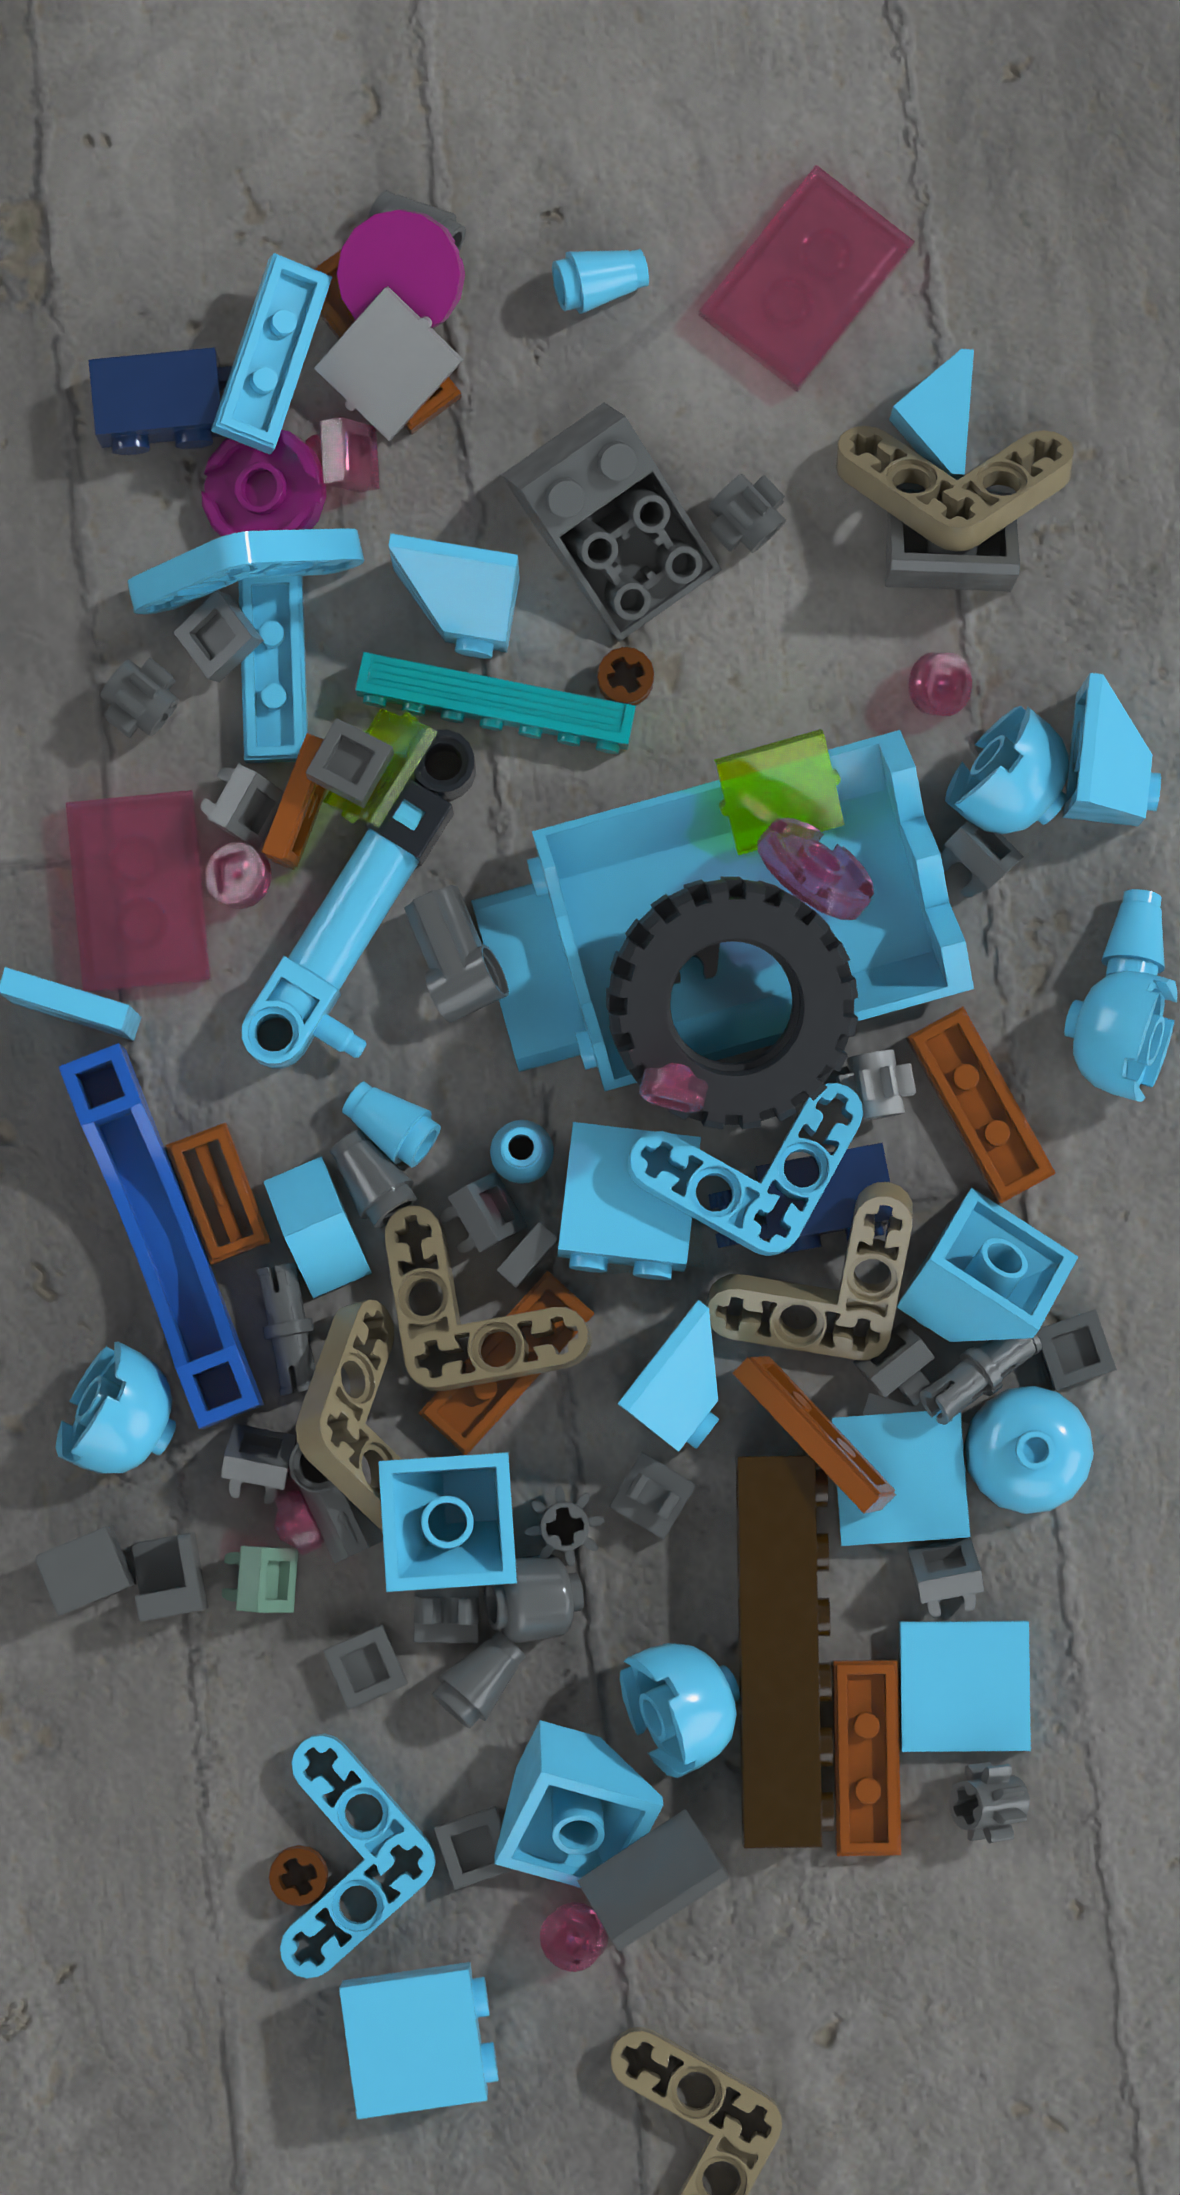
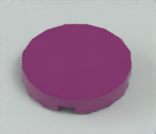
[337,209,465,329]
[201,429,326,537]

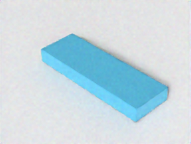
[211,253,332,454]
[238,576,308,763]

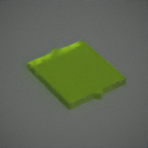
[322,708,438,828]
[714,729,845,856]

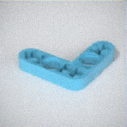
[127,528,364,614]
[627,1083,863,1256]
[280,1734,436,1978]

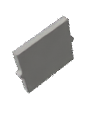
[314,287,464,441]

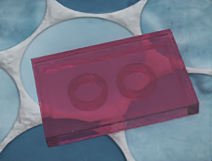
[699,165,915,392]
[66,790,212,993]

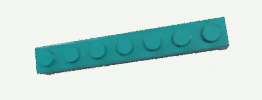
[355,652,636,754]

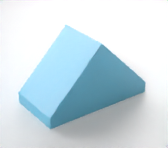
[889,349,974,480]
[263,1156,372,1299]

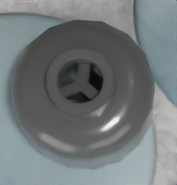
[484,1554,584,1643]

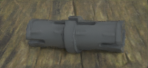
[256,1262,315,1396]
[920,1334,1042,1425]

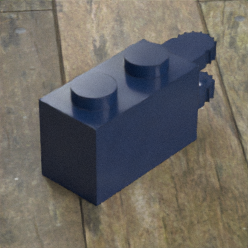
[88,347,232,455]
[708,1143,892,1254]

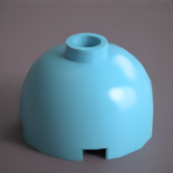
[945,706,1069,834]
[1065,971,1178,1102]
[55,1341,176,1473]
[964,1386,1094,1514]
[620,1643,740,1778]

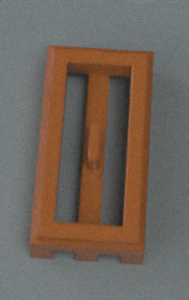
[261,733,327,870]
[166,1122,272,1265]

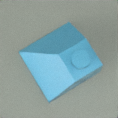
[388,534,520,659]
[1063,673,1161,826]
[896,1187,1078,1342]
[617,1300,719,1452]
[378,1453,517,1592]
[494,1720,663,1888]

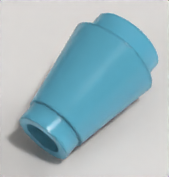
[552,249,649,314]
[1101,889,1165,976]
[342,1081,441,1167]
[490,1120,554,1184]

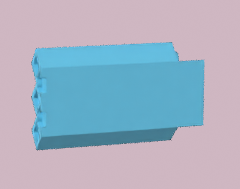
[471,730,974,1092]

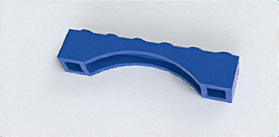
[58,1043,264,1429]

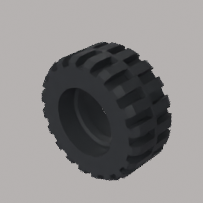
[606,877,859,1130]

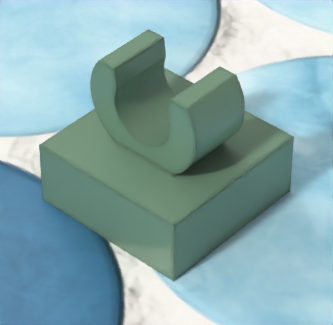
[222,1546,299,1613]

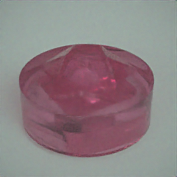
[908,652,972,716]
[205,842,272,909]
[639,1063,709,1112]
[273,1488,324,1556]
[540,1902,608,1972]

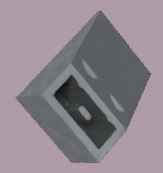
[502,403,722,642]

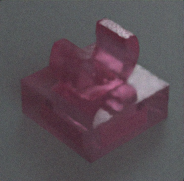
[305,417,380,493]

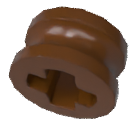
[597,647,654,706]
[269,1845,329,1906]

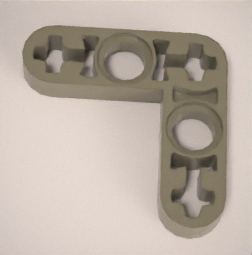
[836,426,1074,552]
[706,1182,913,1360]
[385,1206,592,1391]
[296,1299,402,1532]
[610,2027,782,2195]

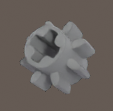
[836,1050,916,1121]

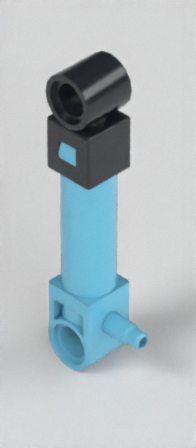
[242,729,476,1069]

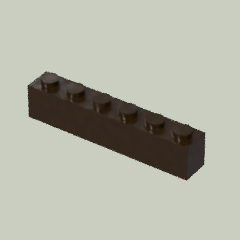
[735,1455,834,1849]

